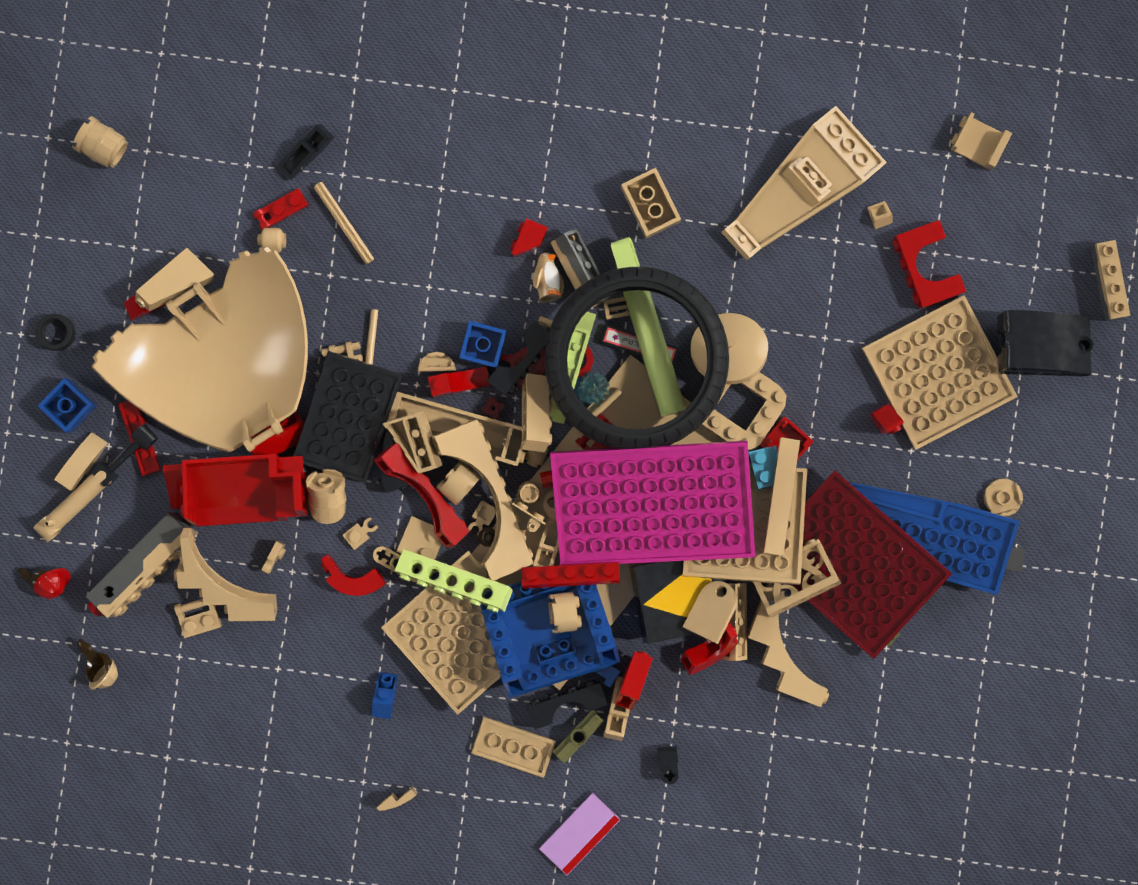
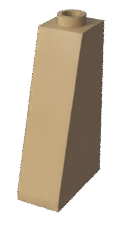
[135,248,214,311]

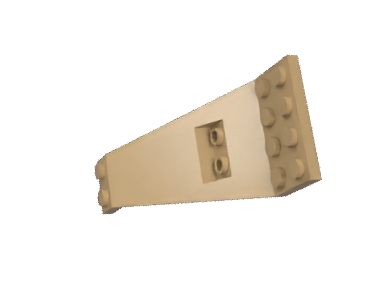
[721,106,887,261]

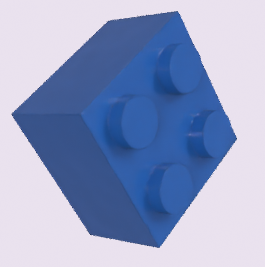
[459,321,507,369]
[38,378,98,433]

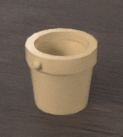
[516,481,544,506]

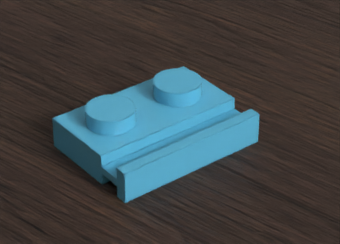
[749,445,778,490]

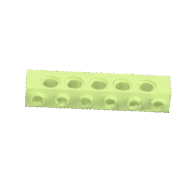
[395,549,513,613]

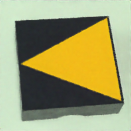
[629,561,714,644]

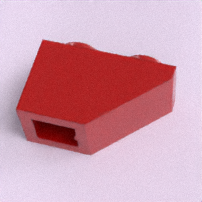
[510,218,548,257]
[869,404,904,435]

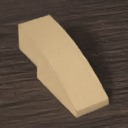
[54,432,108,490]
[533,519,559,567]
[603,676,630,741]

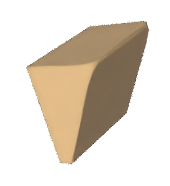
[867,201,893,229]

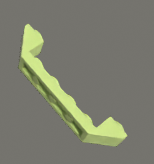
[549,312,596,424]

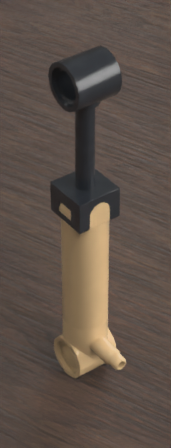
[34,424,158,542]

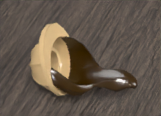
[77,639,118,690]

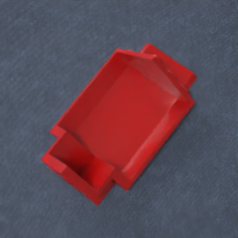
[163,454,308,527]

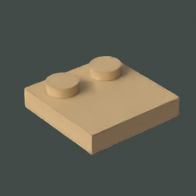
[396,516,442,560]

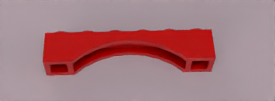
[374,443,470,549]

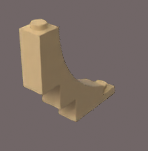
[747,583,829,707]

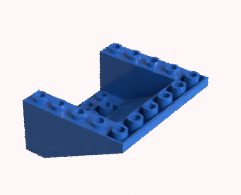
[480,581,620,698]

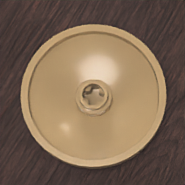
[691,313,768,385]

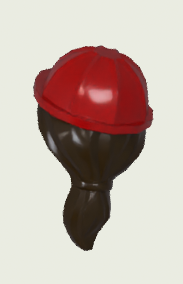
[17,568,71,599]

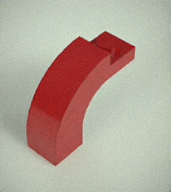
[321,554,387,596]
[680,622,738,676]

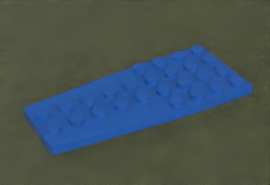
[849,482,1020,595]

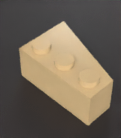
[383,410,442,474]

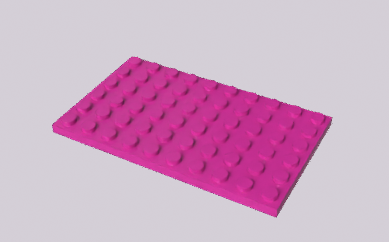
[550,441,756,565]

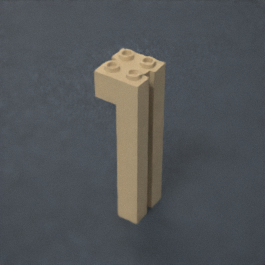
[386,392,526,466]

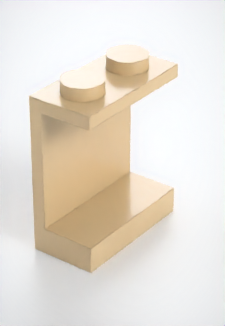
[950,112,1012,170]

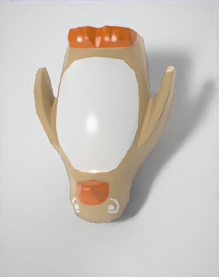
[532,253,564,303]

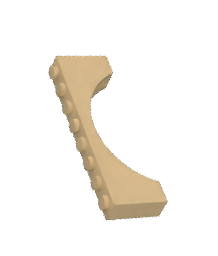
[431,419,534,581]

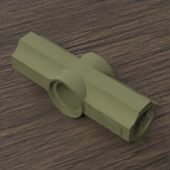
[552,710,604,763]

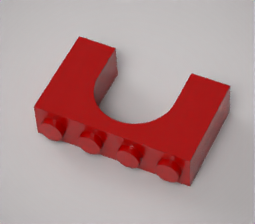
[892,220,967,309]

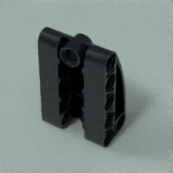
[997,310,1094,377]

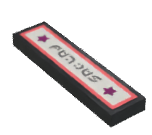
[600,324,679,365]

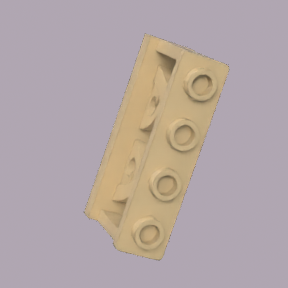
[753,539,841,618]

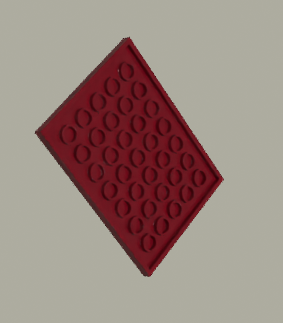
[790,470,952,659]

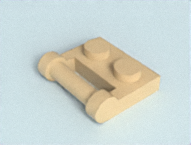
[174,599,222,638]

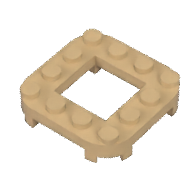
[700,372,786,451]

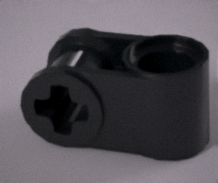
[657,746,678,785]

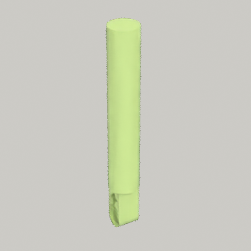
[611,237,686,417]

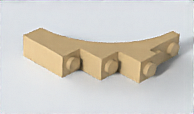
[174,528,277,621]

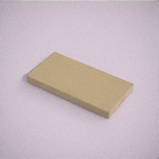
[471,716,556,778]

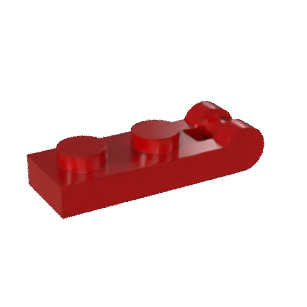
[252,188,309,231]

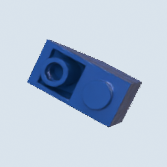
[372,672,398,719]

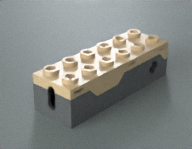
[86,512,198,618]

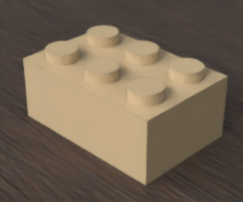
[621,168,681,239]

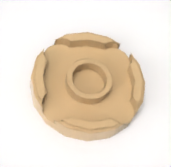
[984,479,1023,516]

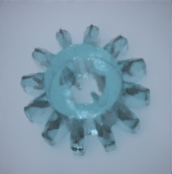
[577,371,610,405]

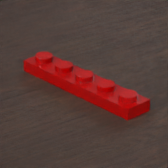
[522,562,620,589]

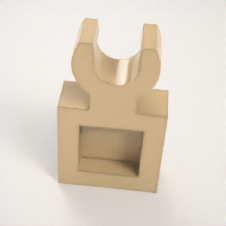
[468,500,496,536]
[343,517,378,550]
[262,541,286,574]

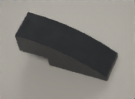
[277,124,335,180]

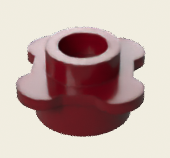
[482,397,505,420]

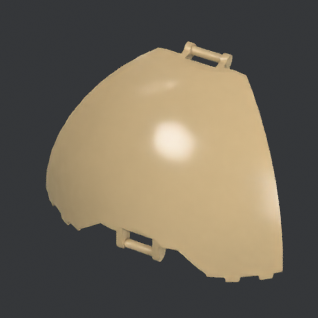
[91,247,308,452]

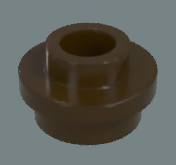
[478,528,495,547]

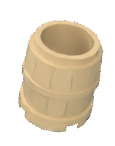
[72,116,128,168]
[306,469,347,524]

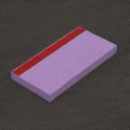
[539,792,620,875]

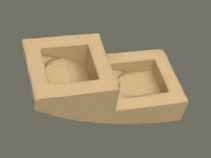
[377,786,418,811]

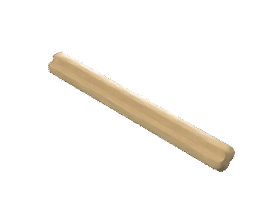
[314,182,374,264]

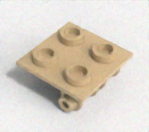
[512,501,546,532]

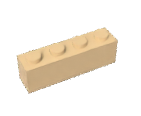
[522,373,552,452]

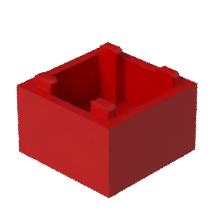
[759,416,814,460]

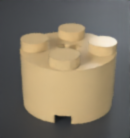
[436,461,481,506]
[548,592,582,633]

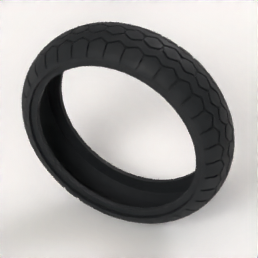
[544,267,729,449]

